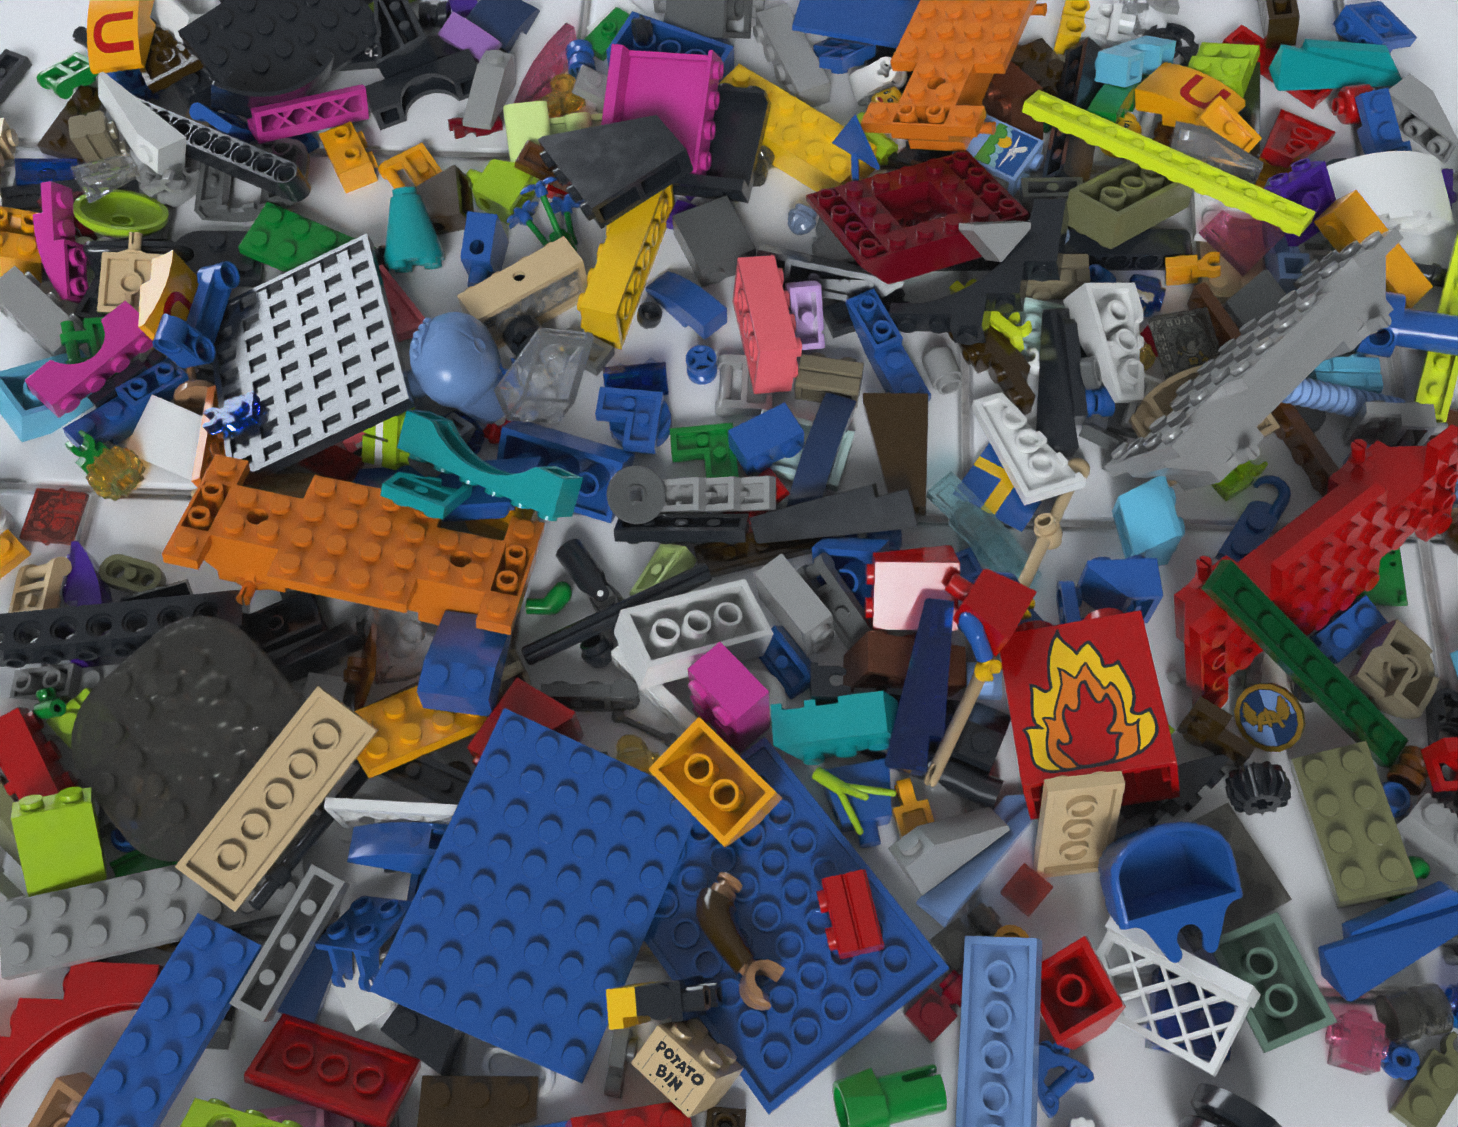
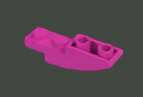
[33,181,89,304]

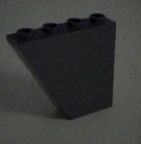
[537,115,694,229]

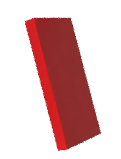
[244,1014,421,1127]

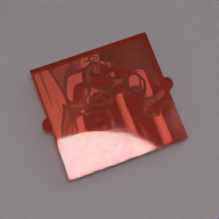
[19,488,89,546]

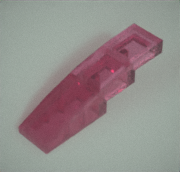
[514,22,577,103]

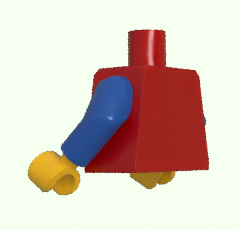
[944,569,1037,682]

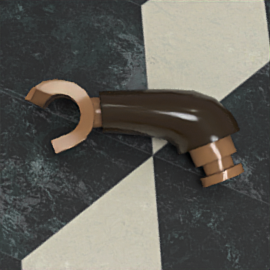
[696,872,785,1010]

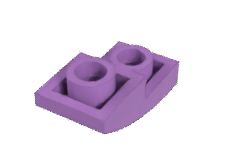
[438,12,502,63]

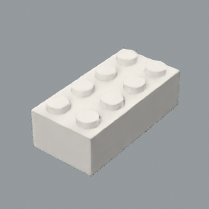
[614,579,773,690]

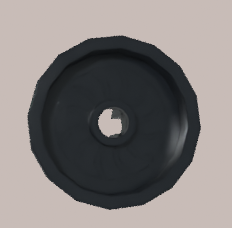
[1179,1083,1282,1127]

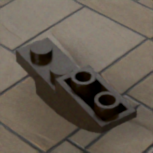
[947,325,1036,415]

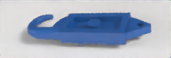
[1215,475,1291,562]

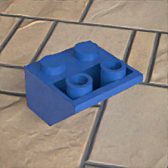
[1076,555,1163,623]

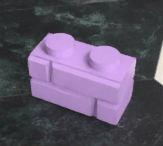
[785,281,825,350]

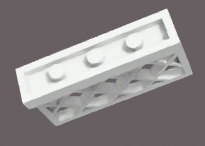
[324,797,457,844]
[1096,916,1261,1077]

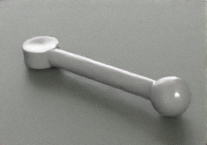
[1167,671,1241,690]

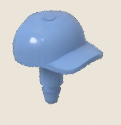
[406,312,512,424]

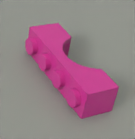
[25,301,153,418]

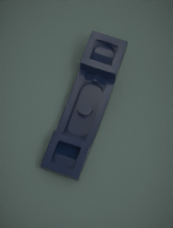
[786,392,857,507]

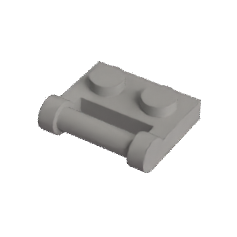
[715,354,773,417]

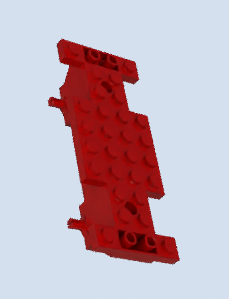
[1174,424,1458,708]

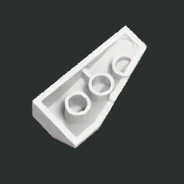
[98,72,186,181]

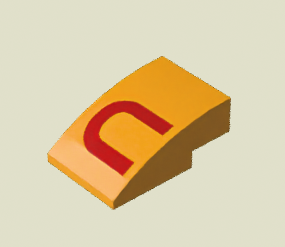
[87,0,156,75]
[1135,62,1245,132]
[138,250,199,364]

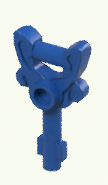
[1037,1041,1094,1118]

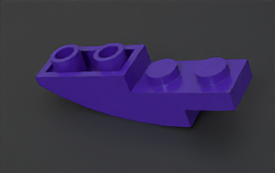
[62,541,113,668]

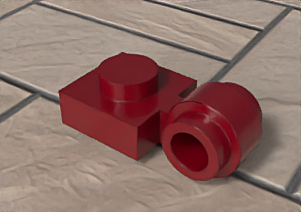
[903,969,963,1044]

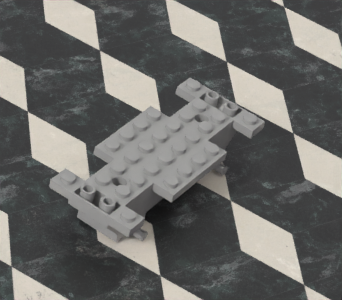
[1104,228,1404,491]

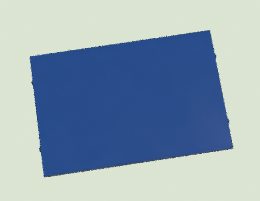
[792,0,920,49]

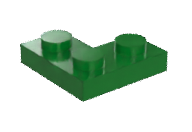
[669,422,739,478]

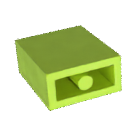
[11,787,107,897]

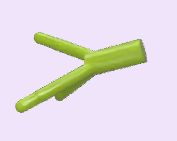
[812,766,897,835]

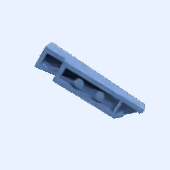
[916,794,1035,928]

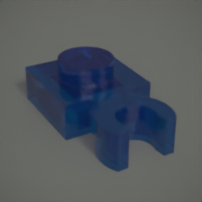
[202,391,260,435]

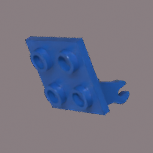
[314,896,412,992]

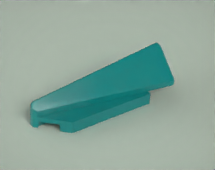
[1269,39,1402,91]

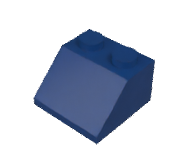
[812,536,889,610]

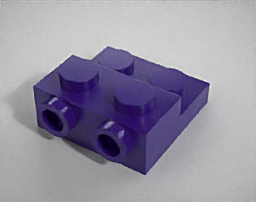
[1264,158,1336,247]

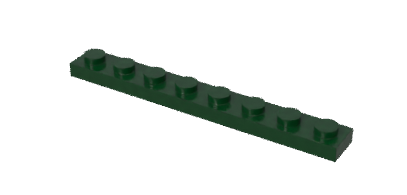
[1201,559,1409,769]

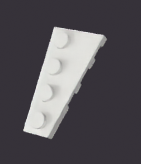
[971,392,1087,505]

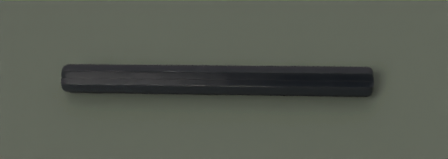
[521,563,712,665]

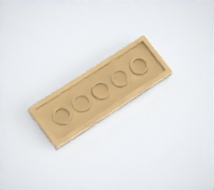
[175,686,379,912]

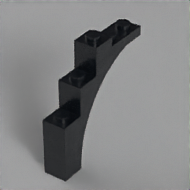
[889,199,1069,345]

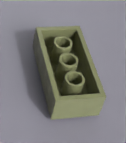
[1067,160,1193,249]
[1291,741,1418,909]

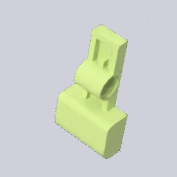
[503,101,603,163]

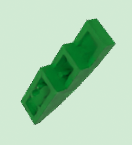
[1087,74,1149,123]

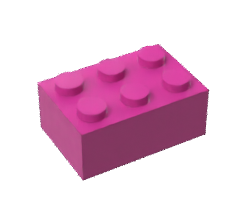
[687,642,770,754]

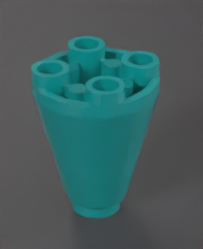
[384,187,445,273]

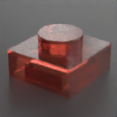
[1000,863,1053,917]

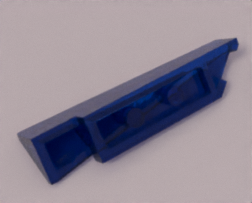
[885,598,954,776]

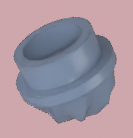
[787,204,817,235]

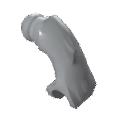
[157,167,201,208]

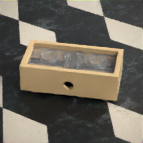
[457,236,588,349]

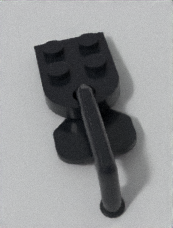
[83,231,264,287]

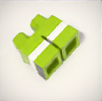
[362,407,415,470]

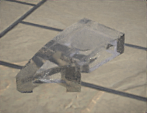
[1119,0,1149,37]

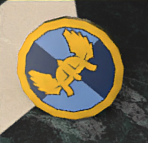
[1234,683,1306,752]

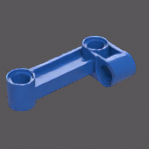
[152,261,240,369]

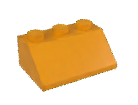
[648,717,783,848]

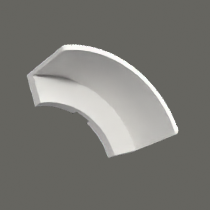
[1327,151,1455,236]

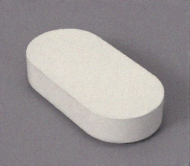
[481,1046,556,1099]

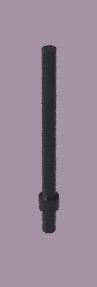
[248,768,369,911]

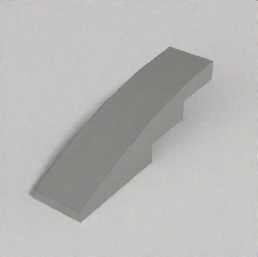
[660,476,776,513]

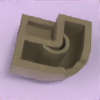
[1348,619,1440,719]

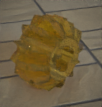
[85,445,146,501]

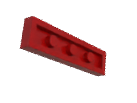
[1223,25,1332,109]

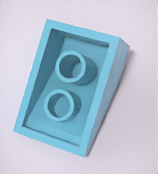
[0,349,106,442]

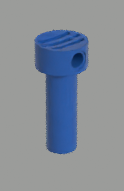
[1354,291,1458,358]

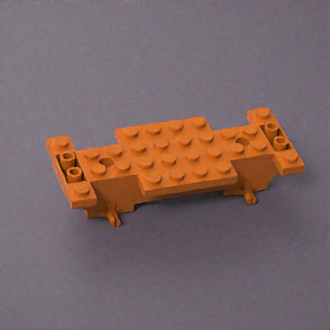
[860,0,1047,152]
[162,454,545,635]

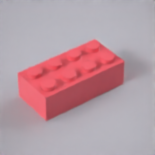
[732,255,802,394]

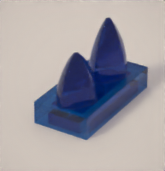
[603,357,669,395]

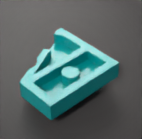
[380,472,473,519]

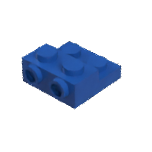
[1333,1,1417,53]

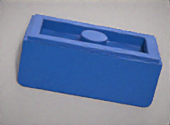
[759,625,812,700]

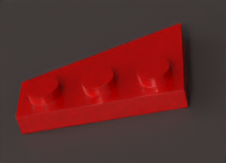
[1260,109,1336,169]

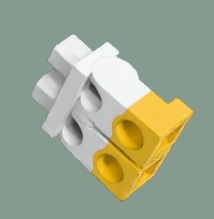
[1054,0,1136,55]

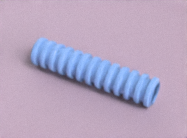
[1282,378,1405,418]

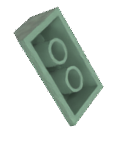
[1212,912,1337,1053]

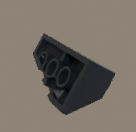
[889,694,1011,774]

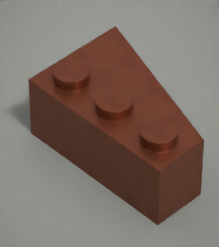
[982,61,1043,140]
[843,630,966,697]

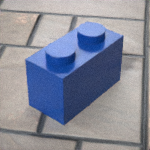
[728,402,804,476]

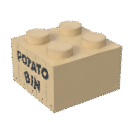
[631,1018,744,1118]

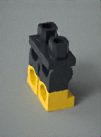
[606,975,723,1030]

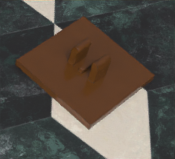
[343,624,377,711]

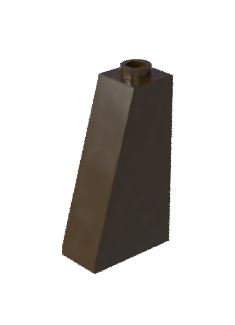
[863,393,928,519]

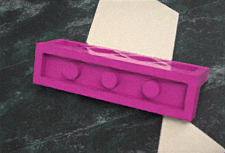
[247,84,369,144]

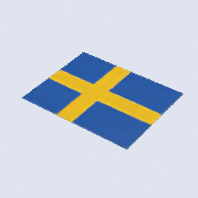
[952,443,1043,532]

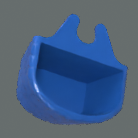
[1098,821,1243,963]

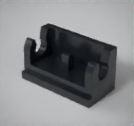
[810,662,851,706]

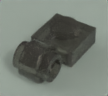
[929,903,1003,971]

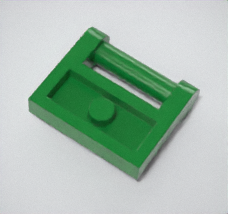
[37,52,98,99]

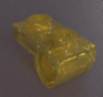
[535,73,586,118]

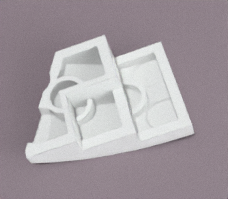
[124,395,215,481]

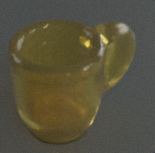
[616,734,660,777]

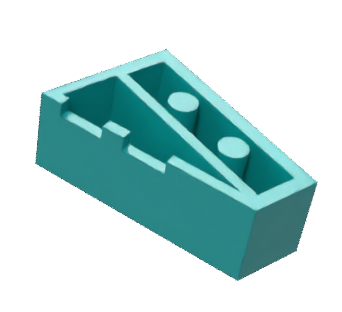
[770,691,902,765]

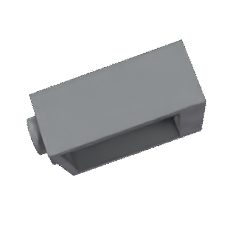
[754,554,834,657]

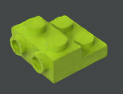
[1188,42,1260,98]

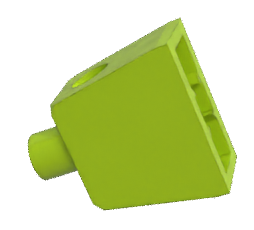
[466,159,539,228]

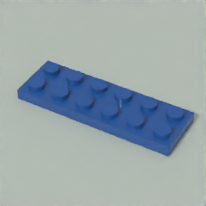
[65,913,263,1127]

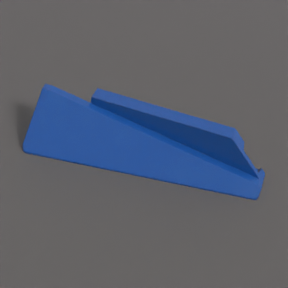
[1318,881,1458,1002]

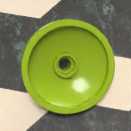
[73,190,169,240]

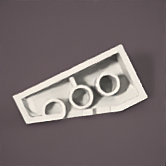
[1063,283,1144,403]

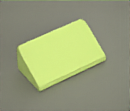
[629,543,697,596]

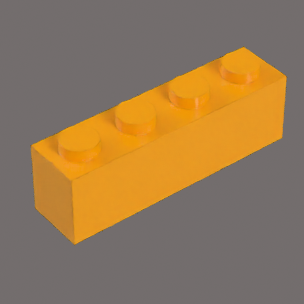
[1314,190,1433,308]

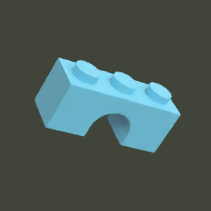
[1095,35,1176,88]

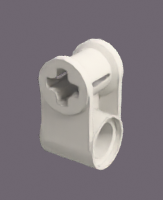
[848,56,907,107]

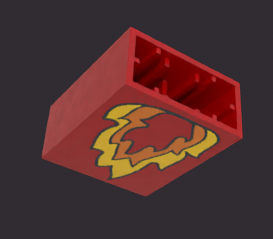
[1000,608,1180,820]

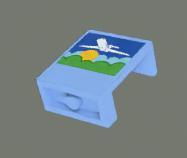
[952,114,1044,197]

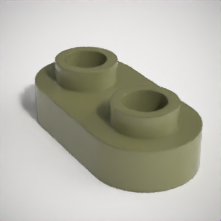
[99,554,166,594]

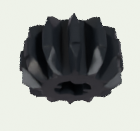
[1225,761,1291,815]

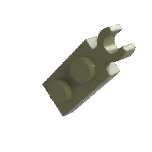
[1389,1031,1458,1127]

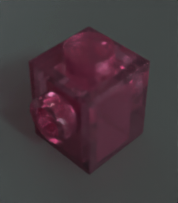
[1325,1010,1389,1076]

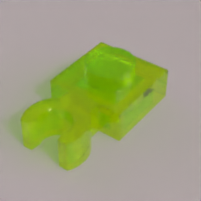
[1211,460,1268,502]

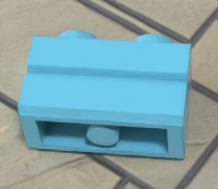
[1306,353,1383,394]

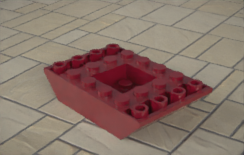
[806,150,1029,285]

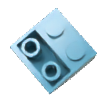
[1112,476,1185,566]

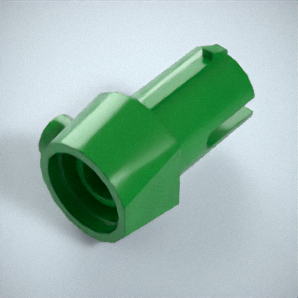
[832,1064,947,1127]

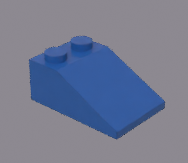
[417,611,512,717]

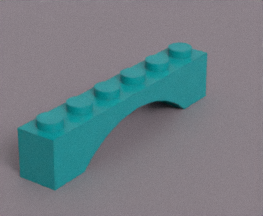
[397,410,583,521]

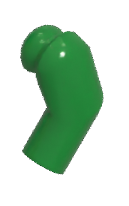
[526,581,572,615]
[33,687,66,719]

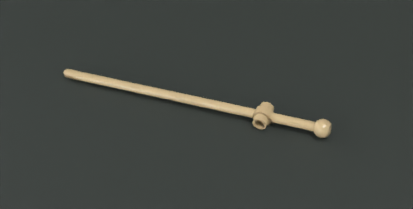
[924,457,1090,787]

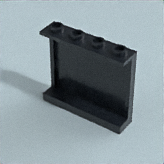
[673,83,771,203]

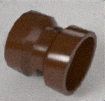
[1386,745,1429,796]

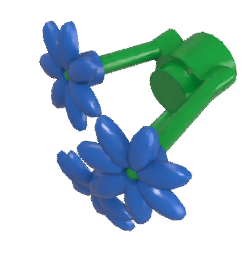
[506,177,581,252]

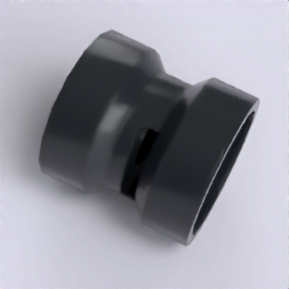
[418,1,452,30]

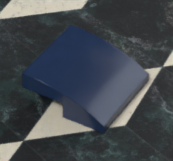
[466,0,540,53]
[277,946,333,1024]

